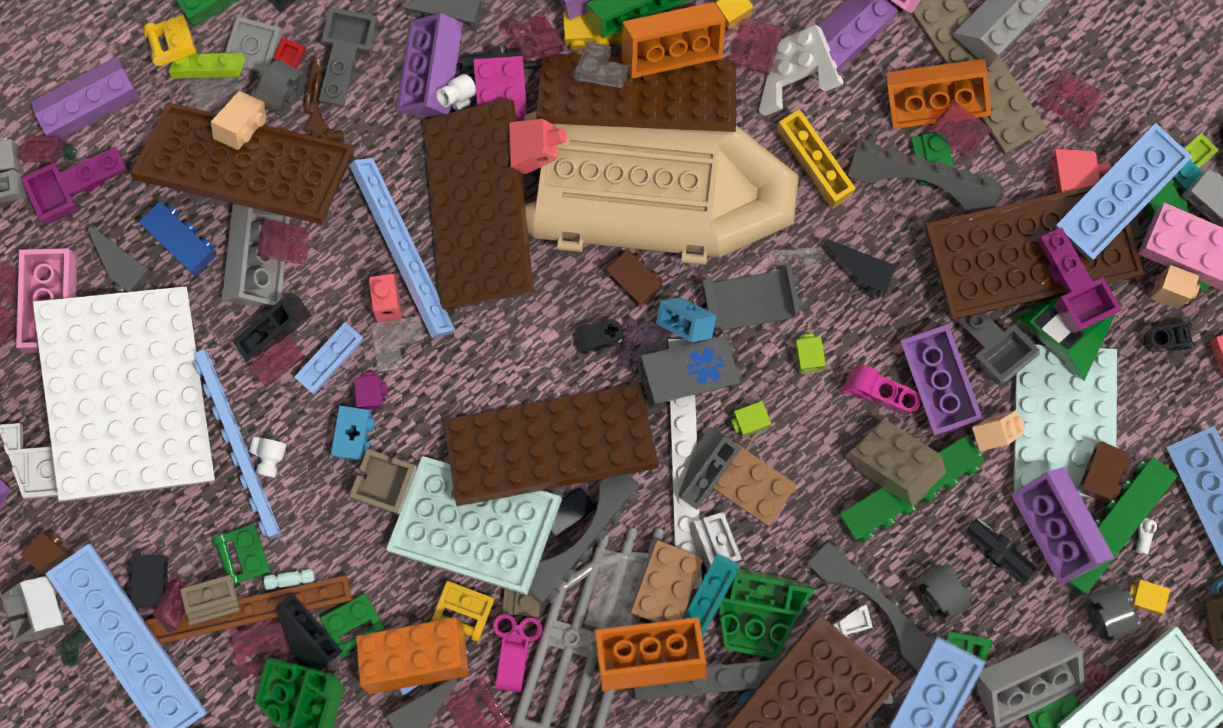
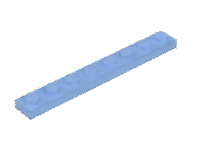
[349,158,455,338]
[194,349,282,539]

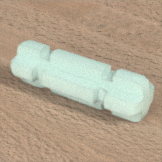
[264,569,315,590]

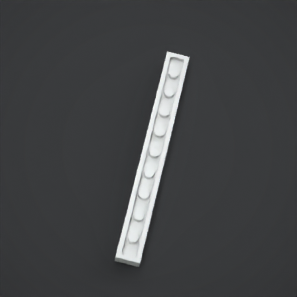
[668,339,702,589]

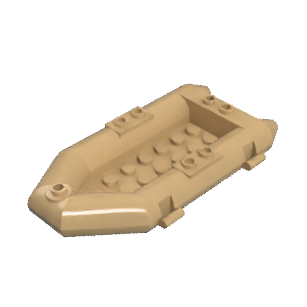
[524,111,799,265]

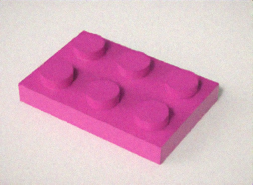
[474,56,527,121]

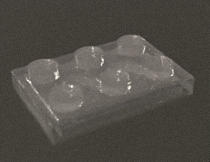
[585,549,647,629]

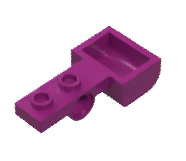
[21,147,128,224]
[1038,227,1122,334]

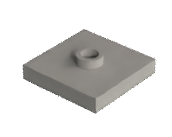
[225,16,283,73]

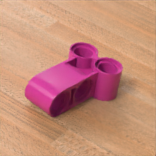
[842,364,921,414]
[493,614,543,693]

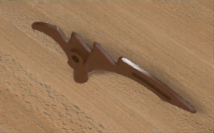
[304,57,344,142]

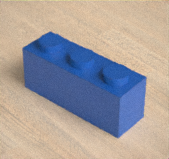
[139,201,216,277]

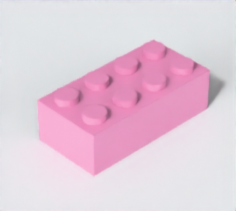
[1138,203,1223,291]
[16,248,77,353]

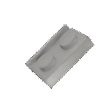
[689,512,742,572]

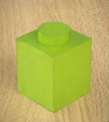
[794,334,826,373]
[731,401,772,438]

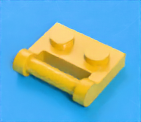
[143,14,197,66]
[431,581,495,642]

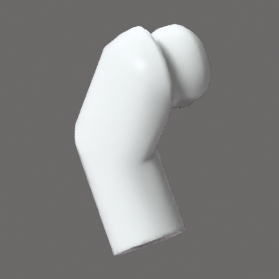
[1135,518,1157,555]

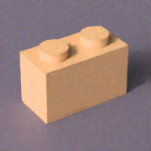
[211,91,266,150]
[1149,265,1200,309]
[972,410,1025,451]

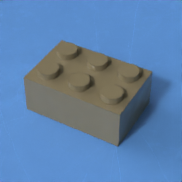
[850,419,946,507]

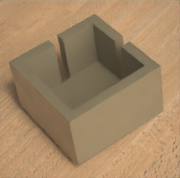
[349,449,417,516]

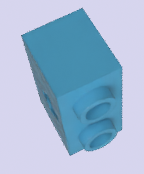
[656,297,717,343]
[331,406,375,462]

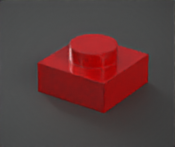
[273,38,306,69]

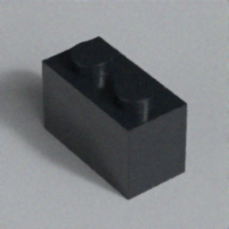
[127,555,168,608]

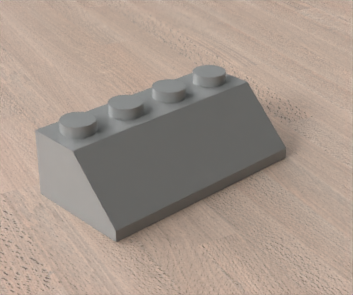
[953,0,1052,68]
[222,204,290,307]
[976,632,1085,728]

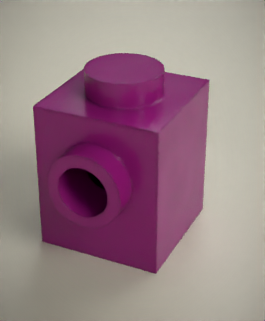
[354,372,388,410]

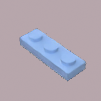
[294,322,364,395]

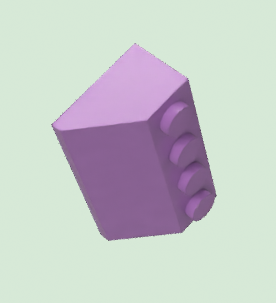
[816,0,898,75]
[396,13,463,118]
[31,56,140,143]
[900,324,983,436]
[1011,467,1114,585]

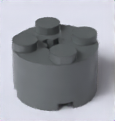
[251,59,306,117]
[912,564,973,624]
[1084,584,1142,644]

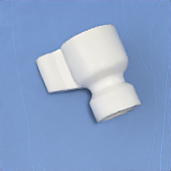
[436,74,476,112]
[249,437,287,478]

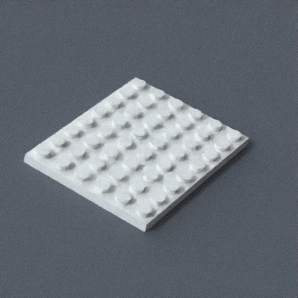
[33,287,215,502]

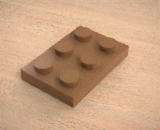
[713,443,797,527]
[629,540,704,623]

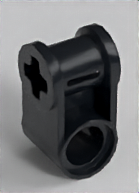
[575,320,625,354]
[1144,321,1196,353]

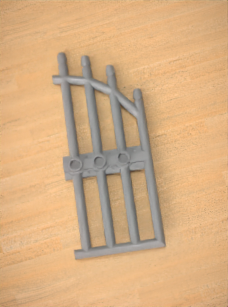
[512,528,664,728]

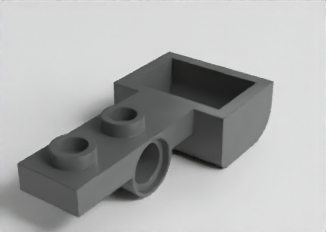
[319,7,379,108]
[943,304,1040,386]

